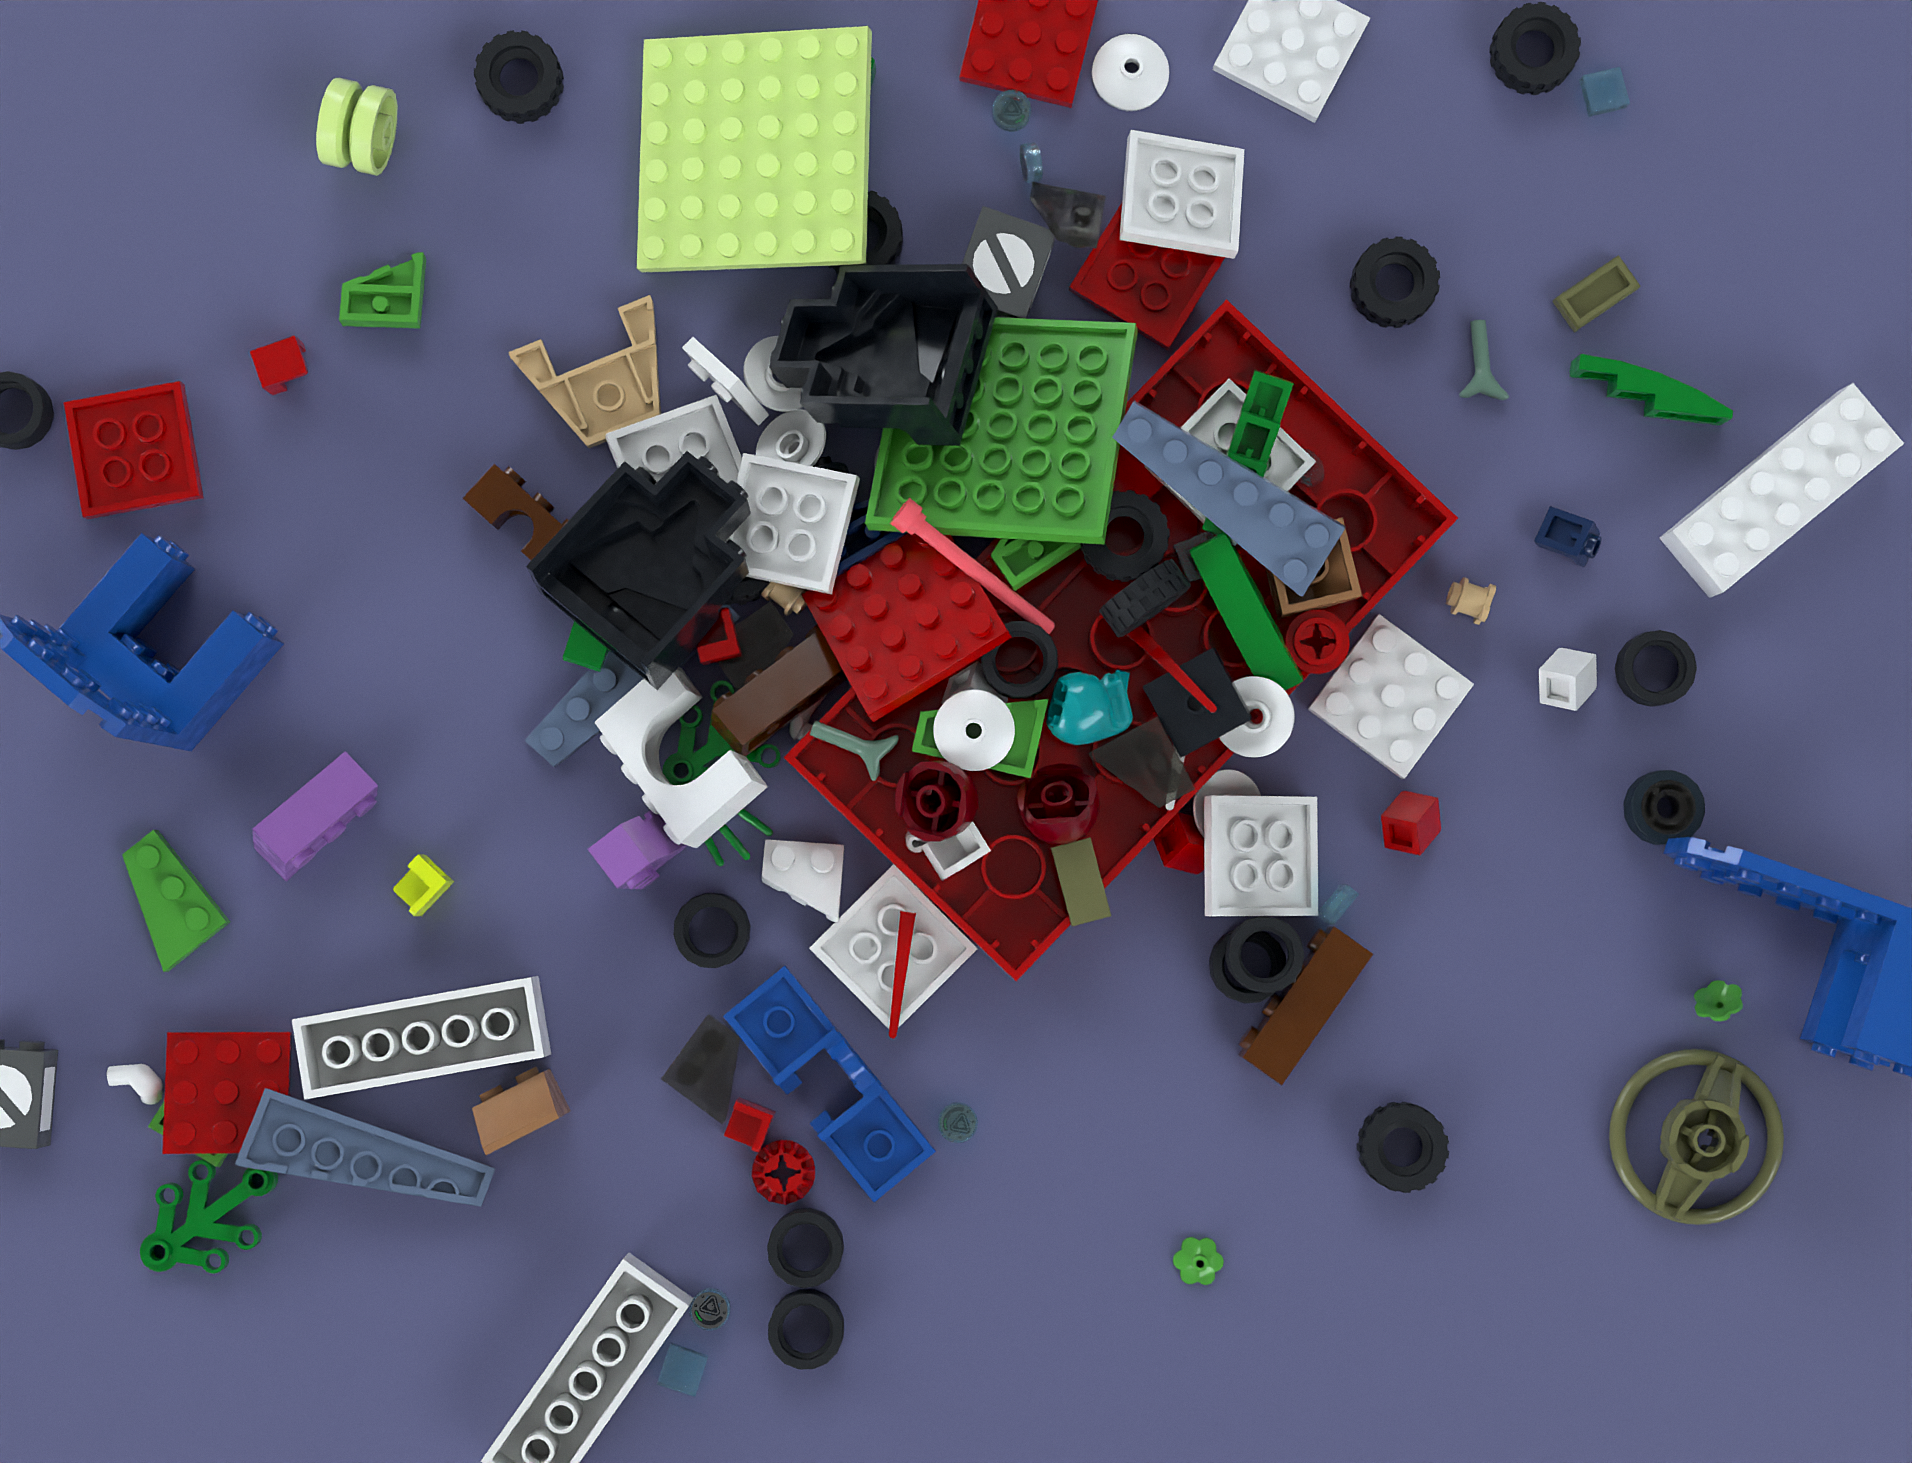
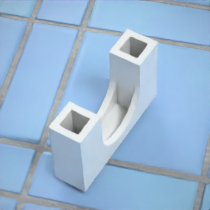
[595,667,768,848]

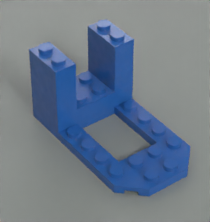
[0,533,284,752]
[1663,837,1912,1078]

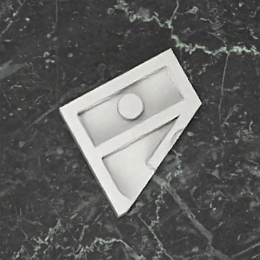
[682,337,769,426]
[762,840,844,922]

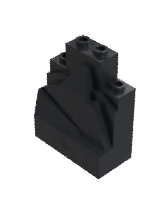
[769,264,998,446]
[526,451,751,690]

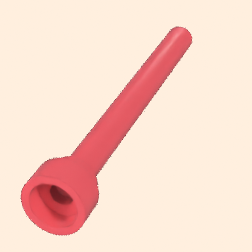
[890,498,1055,634]

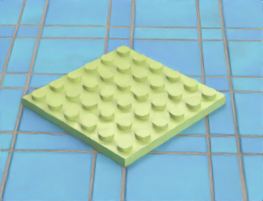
[637,26,872,273]

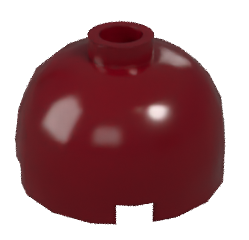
[895,760,978,842]
[1017,763,1100,844]

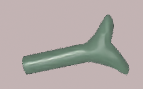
[1459,320,1509,400]
[810,720,899,781]

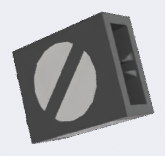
[962,206,1057,319]
[0,1039,58,1149]

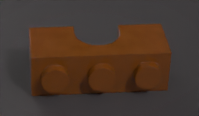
[463,463,569,560]

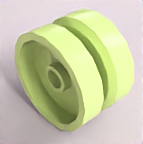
[316,78,398,176]

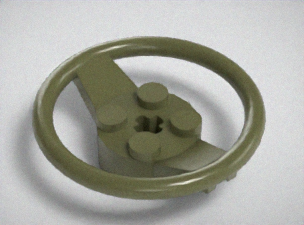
[1609,1049,1784,1225]

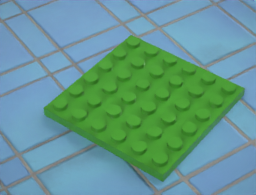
[865,317,1138,545]

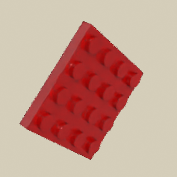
[802,533,1012,722]

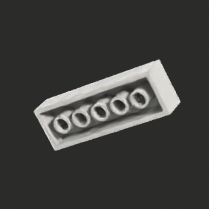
[1659,383,1904,598]
[292,976,551,1100]
[480,1253,694,1463]

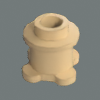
[1446,577,1496,625]
[761,582,809,616]

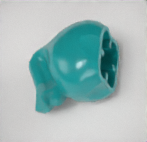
[1046,669,1133,745]

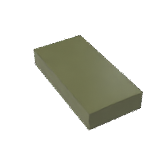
[1552,255,1641,333]
[1051,837,1111,927]

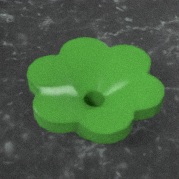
[1694,980,1743,1021]
[1173,1237,1224,1285]

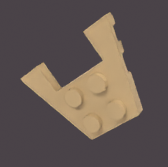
[508,295,661,448]

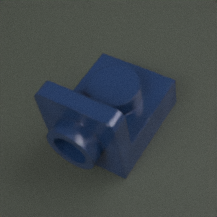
[1534,506,1602,567]

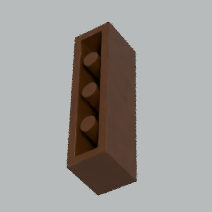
[711,624,847,756]
[1238,926,1373,1085]

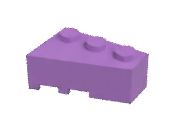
[252,751,378,882]
[587,811,688,890]

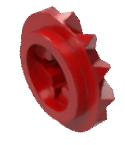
[1284,610,1350,675]
[751,1140,815,1205]

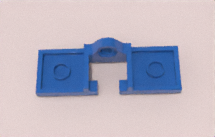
[723,965,936,1202]

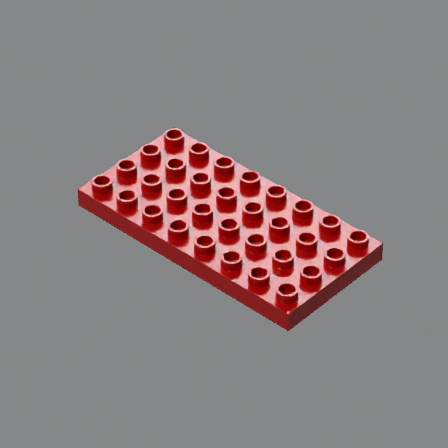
[783,299,1458,981]

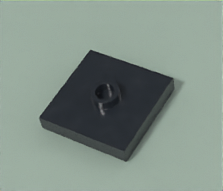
[1142,648,1253,758]

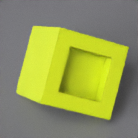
[393,854,454,916]

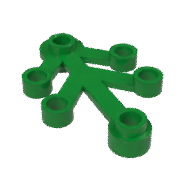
[662,680,781,785]
[140,1159,278,1274]

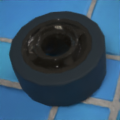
[1623,770,1705,845]

